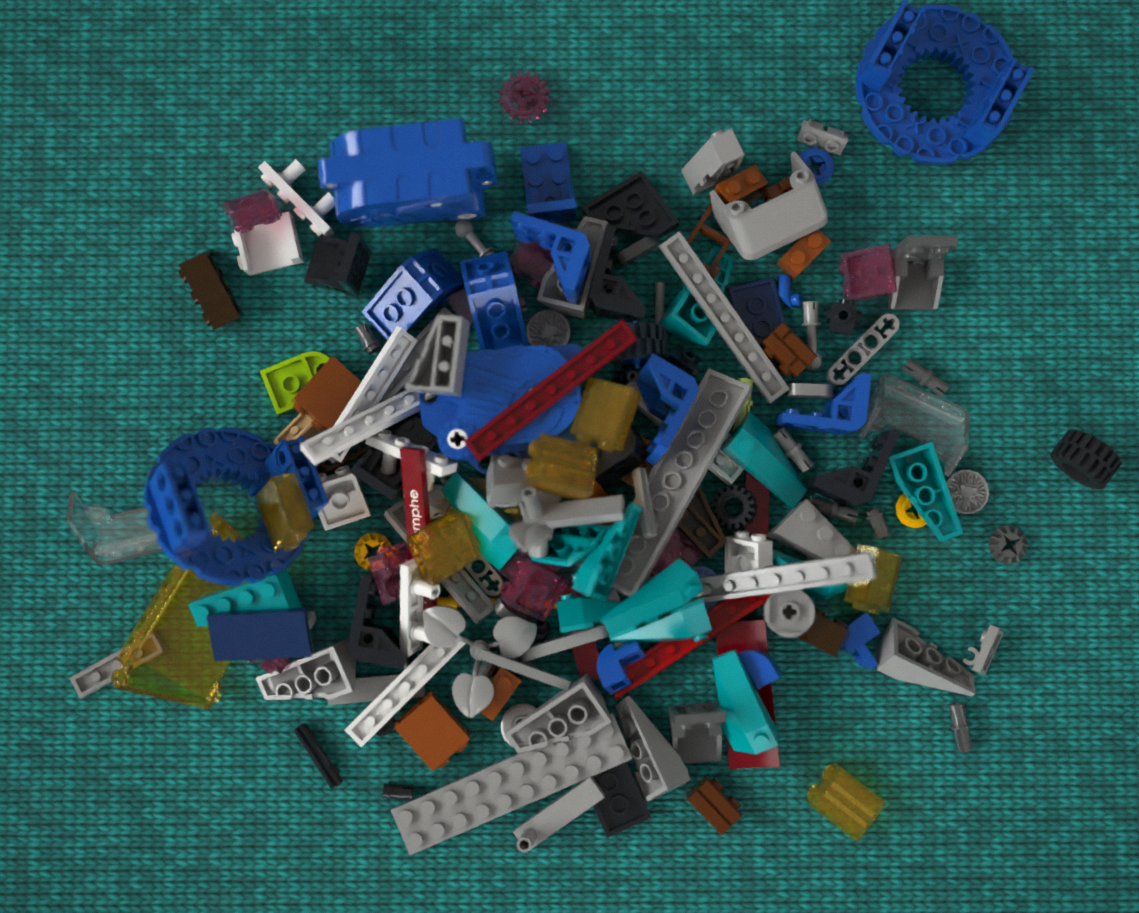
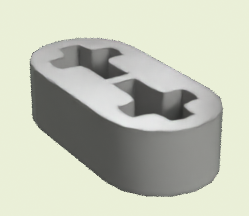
[787,383,833,399]

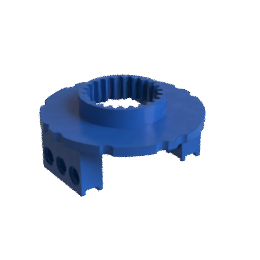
[855,0,1035,165]
[144,427,329,586]

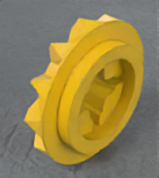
[895,493,926,528]
[354,533,393,571]

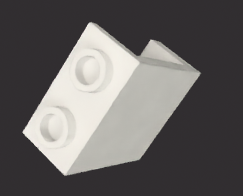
[232,212,304,276]

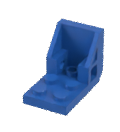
[520,142,576,223]
[510,211,592,305]
[362,248,464,341]
[460,251,529,350]
[636,353,699,466]
[775,373,872,435]

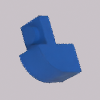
[842,611,881,669]
[597,641,646,694]
[738,649,783,689]

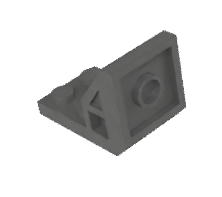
[887,236,958,311]
[669,702,726,764]

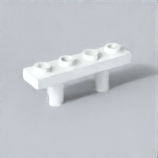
[258,159,335,238]
[365,429,457,492]
[399,557,440,657]

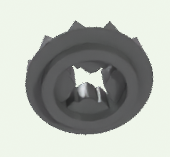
[989,526,1029,564]

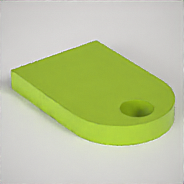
[260,351,330,415]

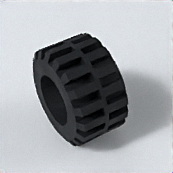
[1050,429,1122,490]

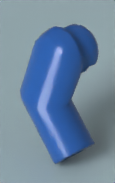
[778,275,803,308]

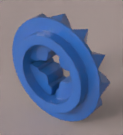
[799,148,834,185]

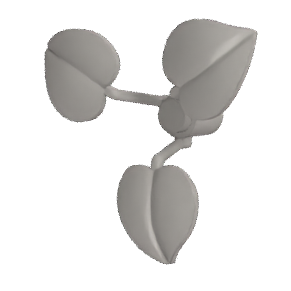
[486,494,554,558]
[423,606,537,718]

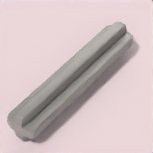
[632,468,657,538]

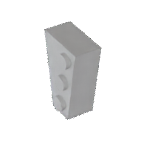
[681,129,744,195]
[404,315,470,397]
[486,454,566,508]
[766,499,858,560]

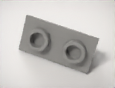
[796,119,848,156]

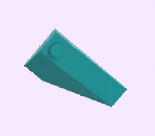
[572,503,643,601]
[556,593,622,633]
[609,598,712,643]

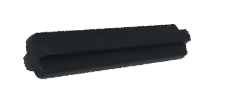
[294,723,343,789]

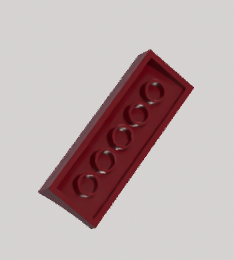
[715,618,780,769]

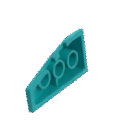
[658,245,733,346]
[720,412,807,509]
[888,442,964,542]
[441,471,519,570]
[601,558,703,636]
[712,649,778,754]

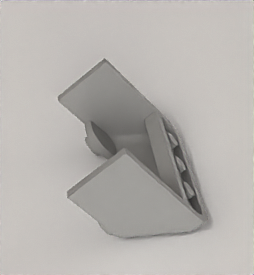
[710,151,828,260]

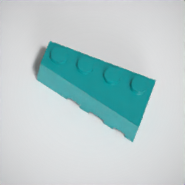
[188,569,302,627]

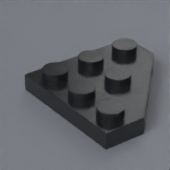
[582,171,680,239]

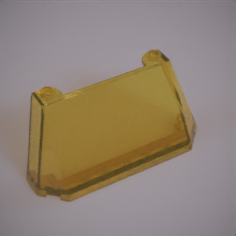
[111,512,243,709]

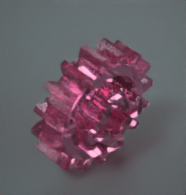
[499,70,550,123]

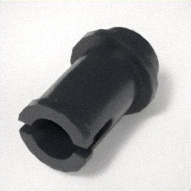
[383,781,413,801]

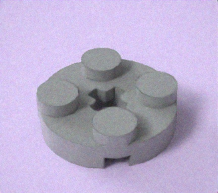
[764,589,815,637]

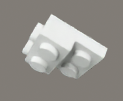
[318,465,371,531]
[725,531,773,573]

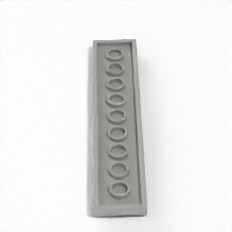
[612,368,752,597]
[391,712,633,855]

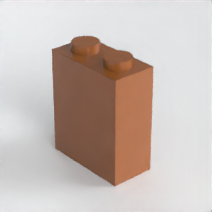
[291,356,361,432]
[394,690,470,771]

